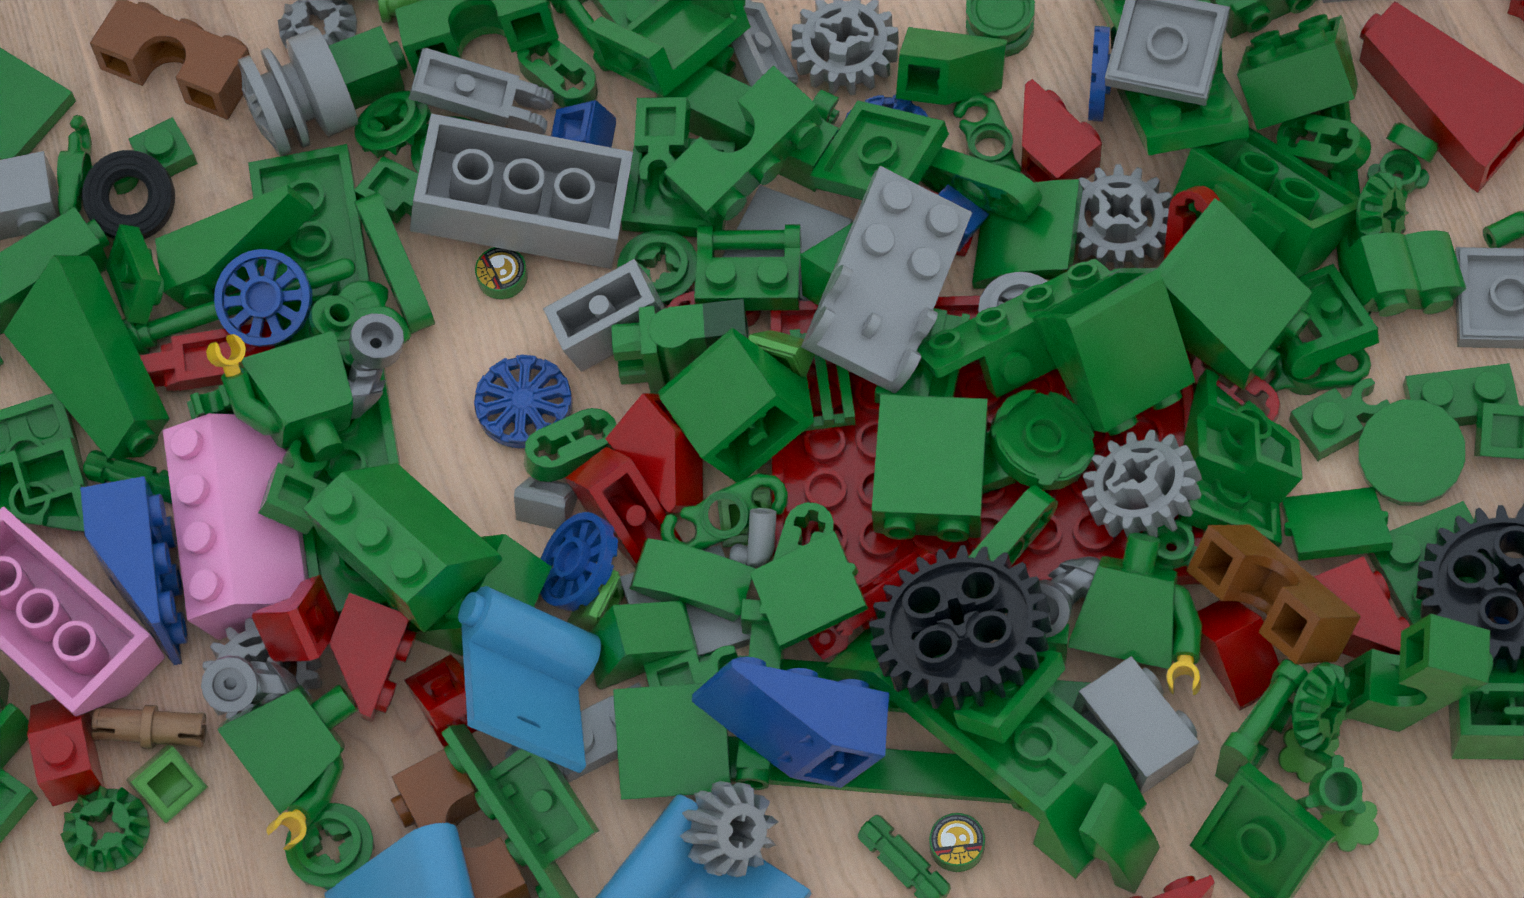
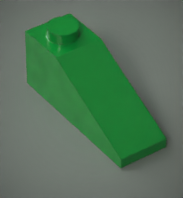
[155,185,314,309]

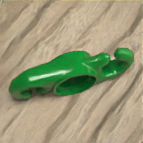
[953,94,1022,173]
[57,115,93,215]
[1269,342,1371,395]
[661,473,788,550]

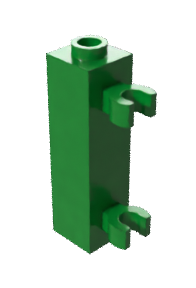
[656,46,840,192]
[0,207,110,365]

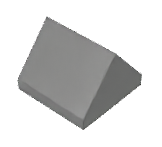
[514,477,577,530]

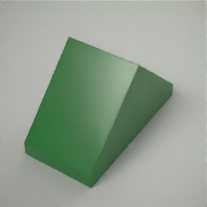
[590,601,698,690]

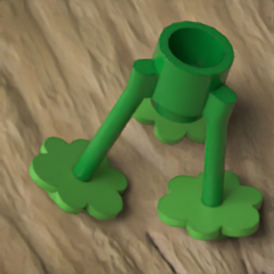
[1274,728,1379,852]

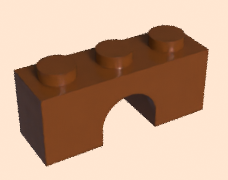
[90,0,251,120]
[1186,524,1361,664]
[390,749,531,898]

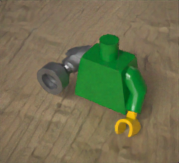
[206,313,404,461]
[1039,533,1202,695]
[201,655,358,850]

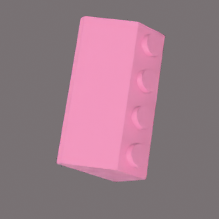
[163,413,309,640]
[0,507,165,717]

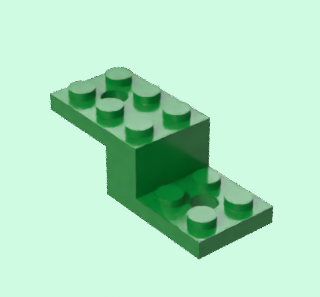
[1095,0,1249,156]

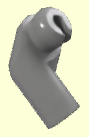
[729,508,776,569]

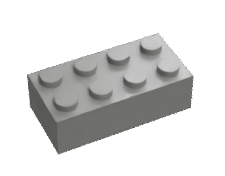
[410,113,633,269]

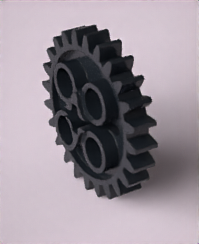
[1416,505,1524,672]
[869,545,1052,710]

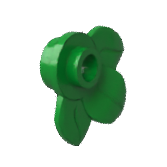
[309,281,411,368]

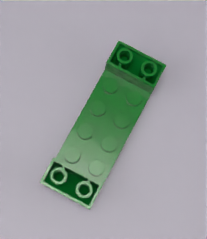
[824,611,1147,879]

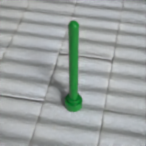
[122,258,356,355]

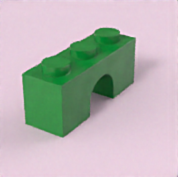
[395,0,559,76]
[664,65,823,229]
[1344,614,1493,732]

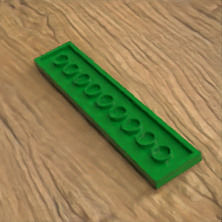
[248,144,401,616]

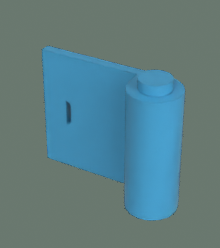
[458,586,601,773]
[596,794,812,898]
[324,823,475,898]

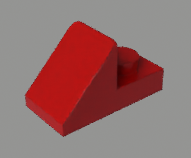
[252,574,340,662]
[404,654,478,747]

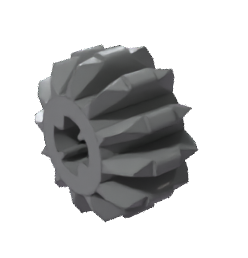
[680,781,778,877]

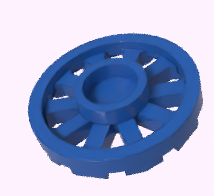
[1088,26,1111,122]
[214,249,312,347]
[474,354,573,448]
[540,512,618,611]

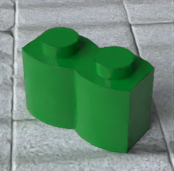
[1343,230,1467,317]

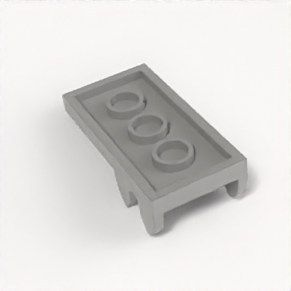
[801,166,972,393]

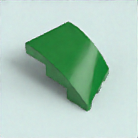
[1178,369,1303,548]
[0,393,88,532]

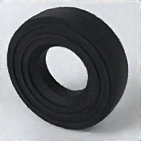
[82,150,175,239]

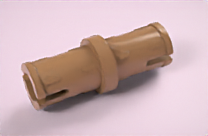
[92,705,206,749]

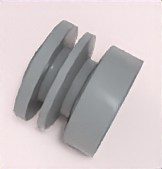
[237,27,358,156]

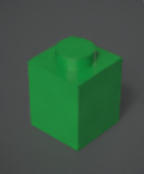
[328,26,408,110]

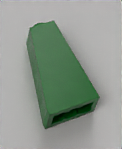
[3,255,170,459]

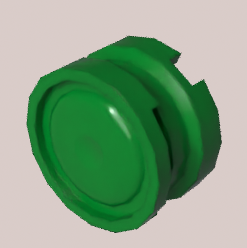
[966,0,1035,58]

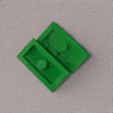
[972,179,1083,289]

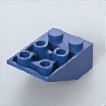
[80,476,188,665]
[692,657,889,788]

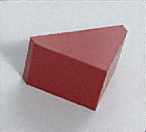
[1197,600,1280,711]

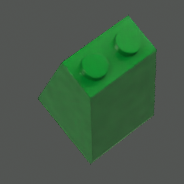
[1158,198,1312,390]
[1032,268,1195,436]

